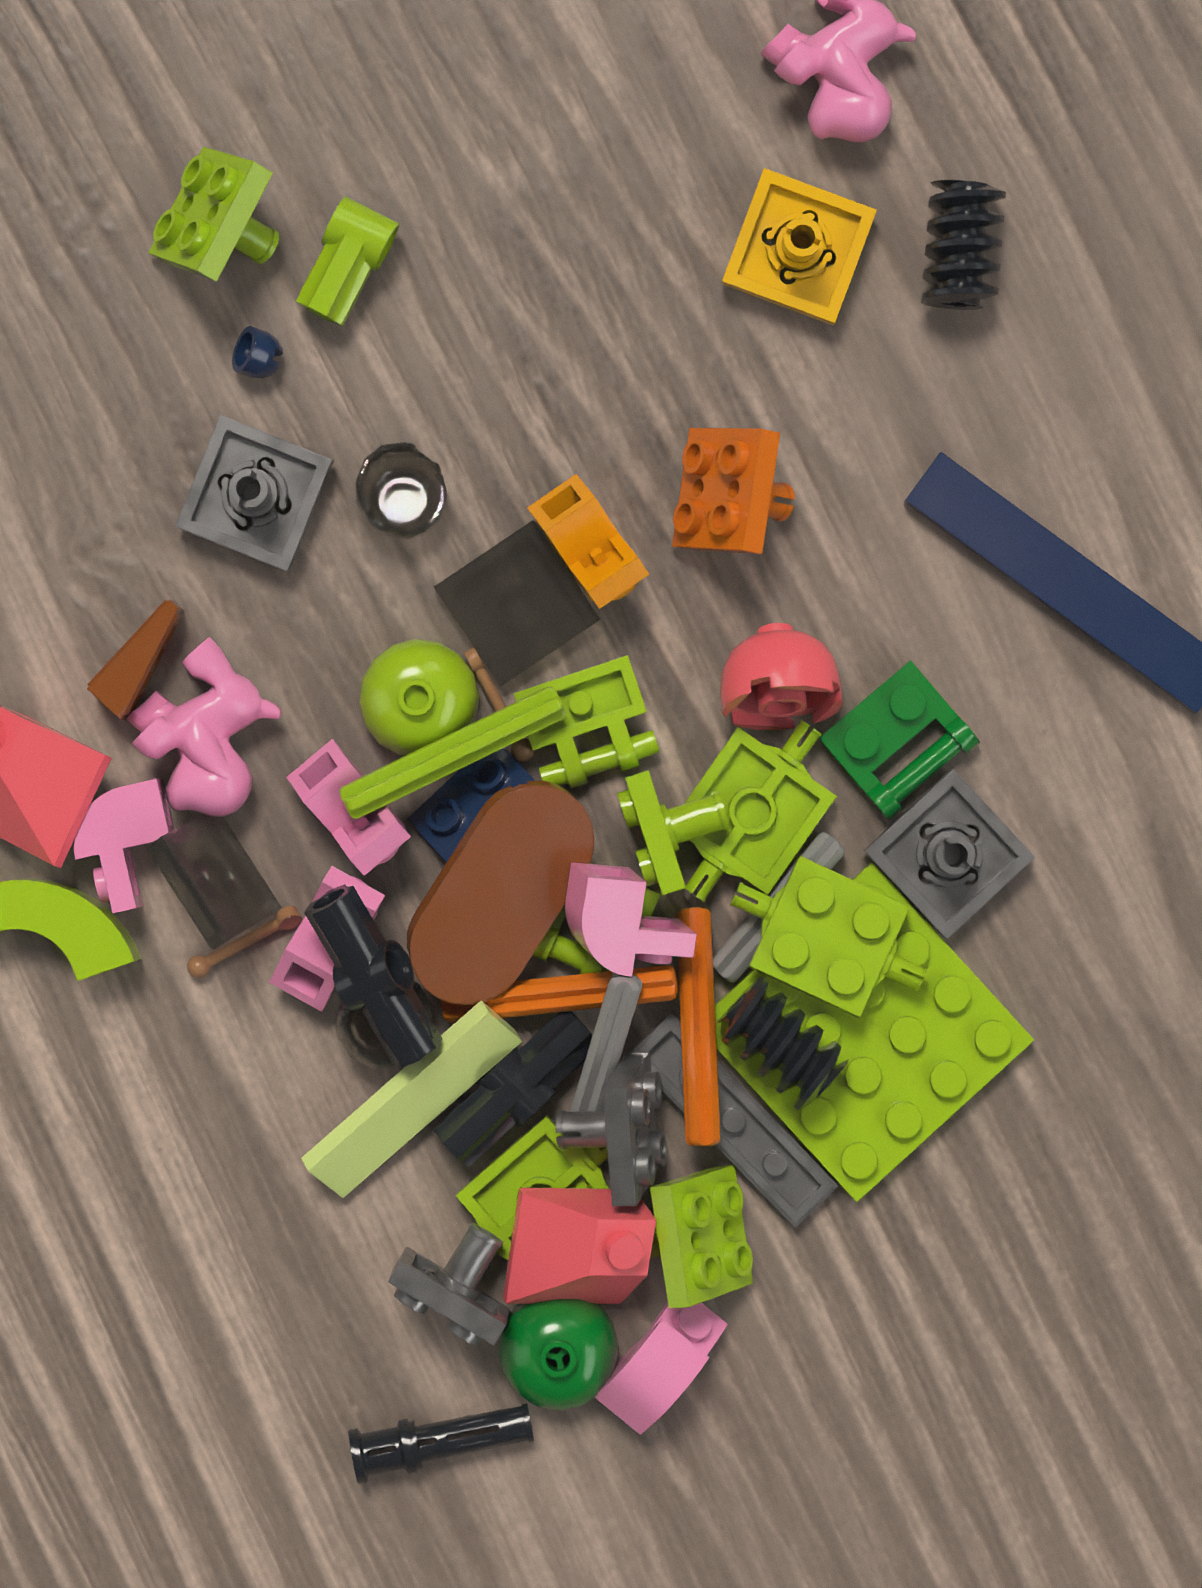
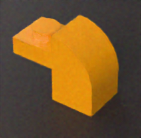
[527,474,650,609]

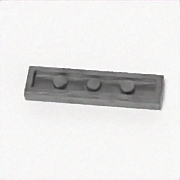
[629,1012,838,1228]

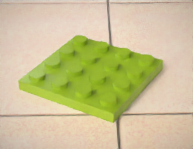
[715,862,1034,1202]

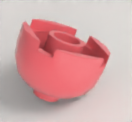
[720,623,843,730]

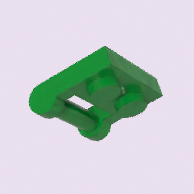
[818,660,980,820]

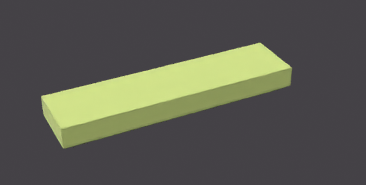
[301,1000,522,1198]

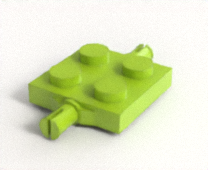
[684,720,837,902]
[730,856,928,1018]
[456,1115,611,1260]

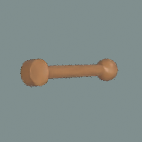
[464,647,534,762]
[187,906,302,979]

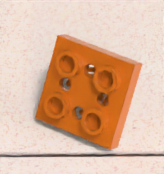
[672,428,795,554]

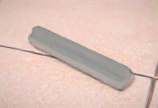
[713,832,845,982]
[570,973,643,1112]

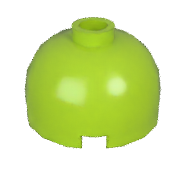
[359,639,480,756]

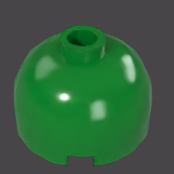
[498,1299,619,1411]

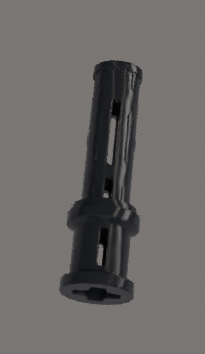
[348,1403,534,1484]

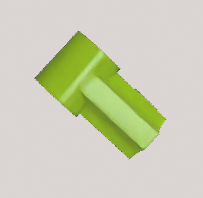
[296,196,400,327]

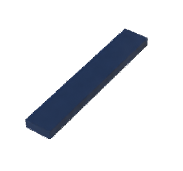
[904,452,1202,713]

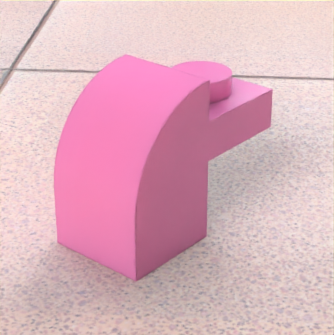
[286,739,411,876]
[74,779,177,913]
[565,862,697,977]
[269,866,385,1012]
[594,1302,728,1435]

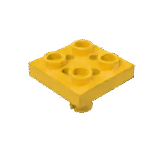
[721,168,877,326]

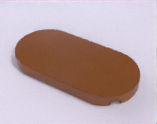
[407,780,594,1005]

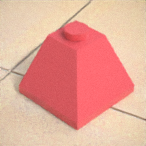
[0,705,112,868]
[503,1188,656,1304]

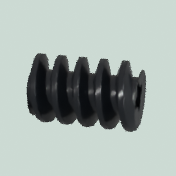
[921,180,1006,310]
[717,976,849,1110]

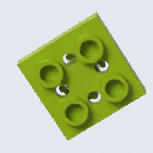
[148,146,279,282]
[617,770,730,895]
[650,1165,753,1308]

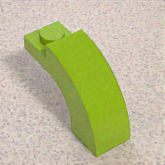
[0,879,142,981]

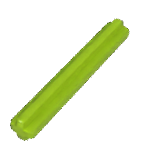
[339,687,566,819]

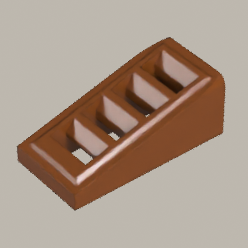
[87,600,184,721]

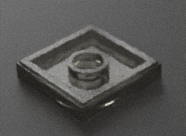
[434,520,601,687]
[147,814,282,950]

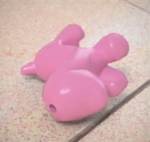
[760,0,916,142]
[127,637,281,817]

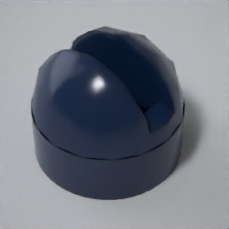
[232,326,283,379]

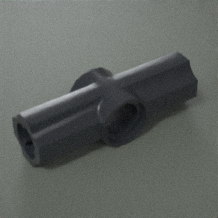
[304,884,442,1067]
[433,1011,593,1168]

